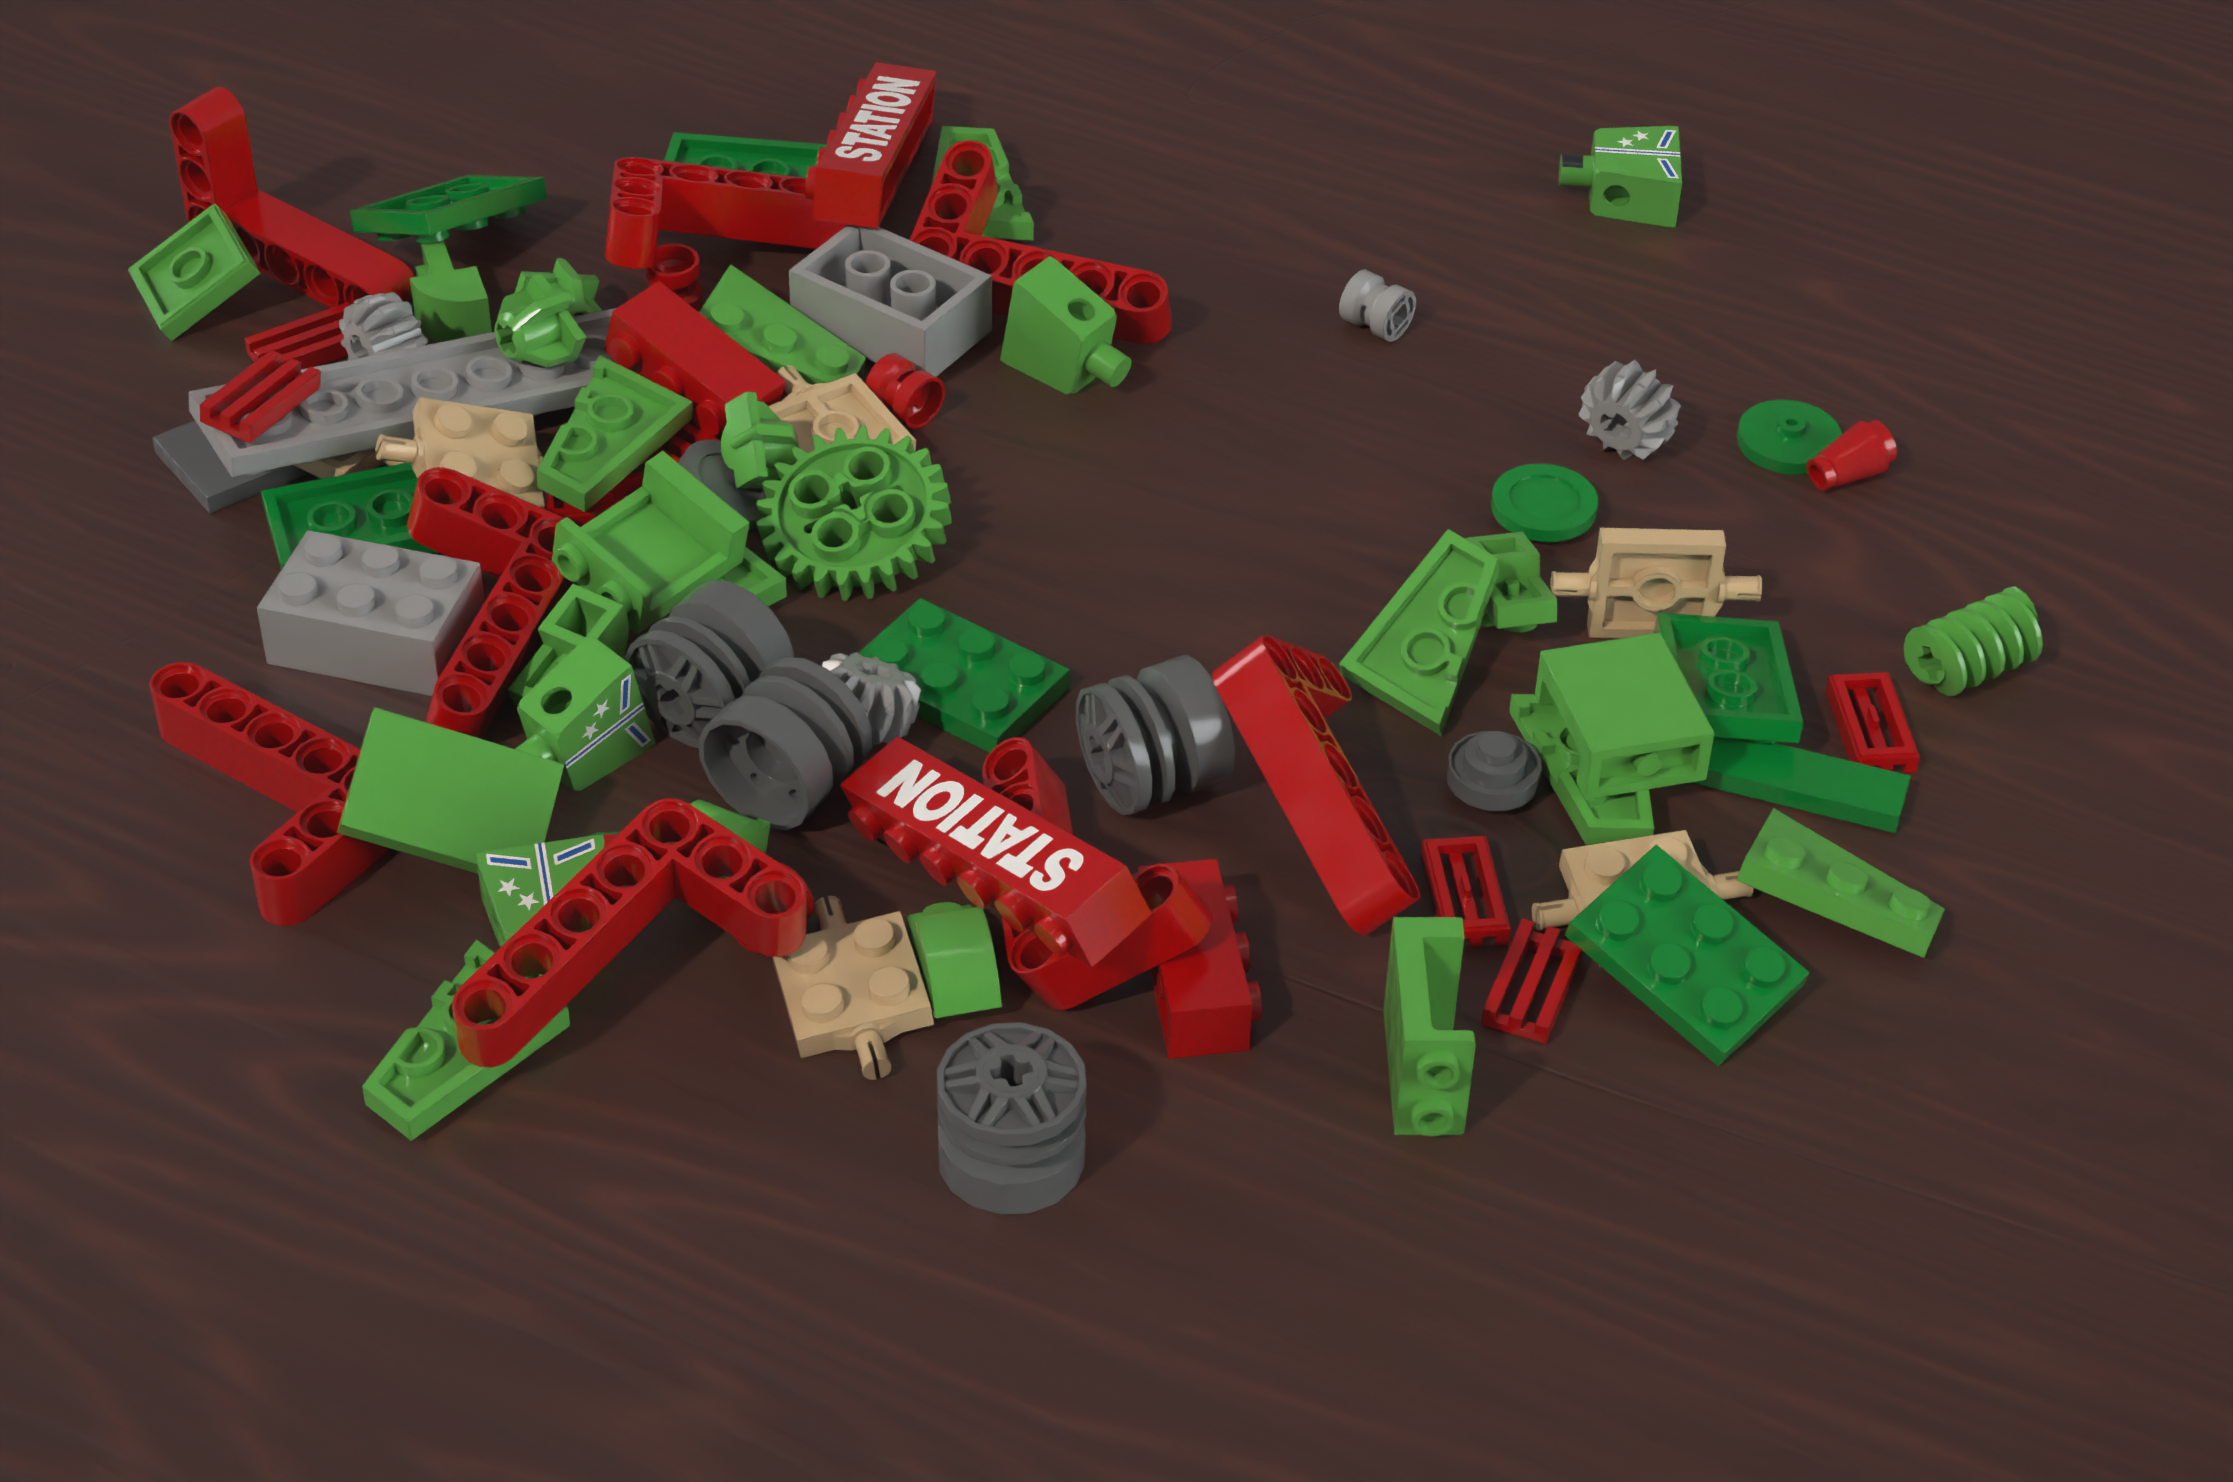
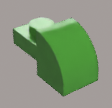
[410,240,492,343]
[1465,532,1557,632]
[508,584,629,706]
[905,902,1002,1018]

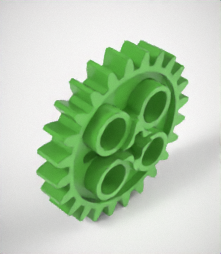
[756,426,952,601]

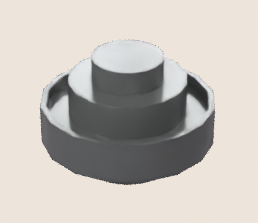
[1447,731,1542,811]

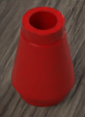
[1806,420,1897,491]

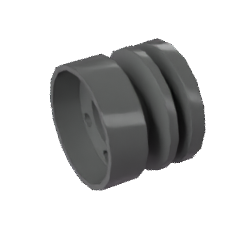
[624,580,794,748]
[1076,654,1235,815]
[698,657,872,830]
[937,1022,1087,1215]

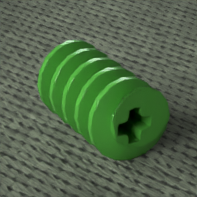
[1904,586,2043,696]

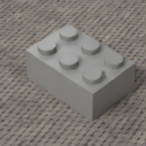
[789,225,992,376]
[257,530,485,696]

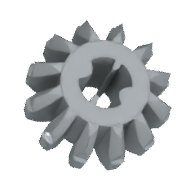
[339,292,428,360]
[1578,360,1681,460]
[822,652,921,745]

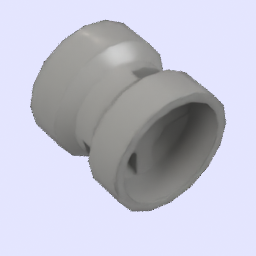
[1339,269,1416,342]

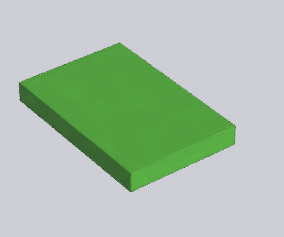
[337,707,565,874]

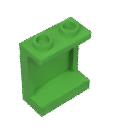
[552,451,750,634]
[1535,632,1714,800]
[1383,917,1476,1137]

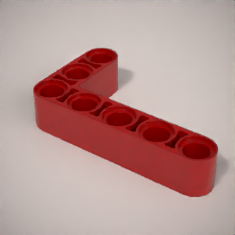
[170,86,415,308]
[910,140,1172,344]
[605,157,847,269]
[407,467,572,739]
[1211,634,1420,936]
[149,662,391,926]
[982,737,1212,1011]
[452,798,807,1068]

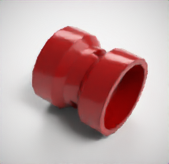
[644,243,703,312]
[865,353,945,429]

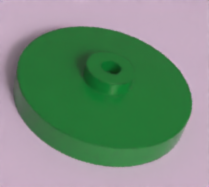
[1737,400,1842,475]
[1491,464,1598,542]

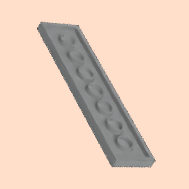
[189,308,617,477]

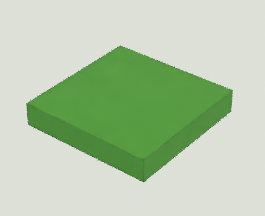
[128,203,261,341]

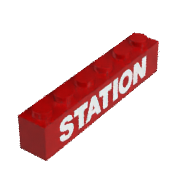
[805,62,937,229]
[840,736,1152,968]

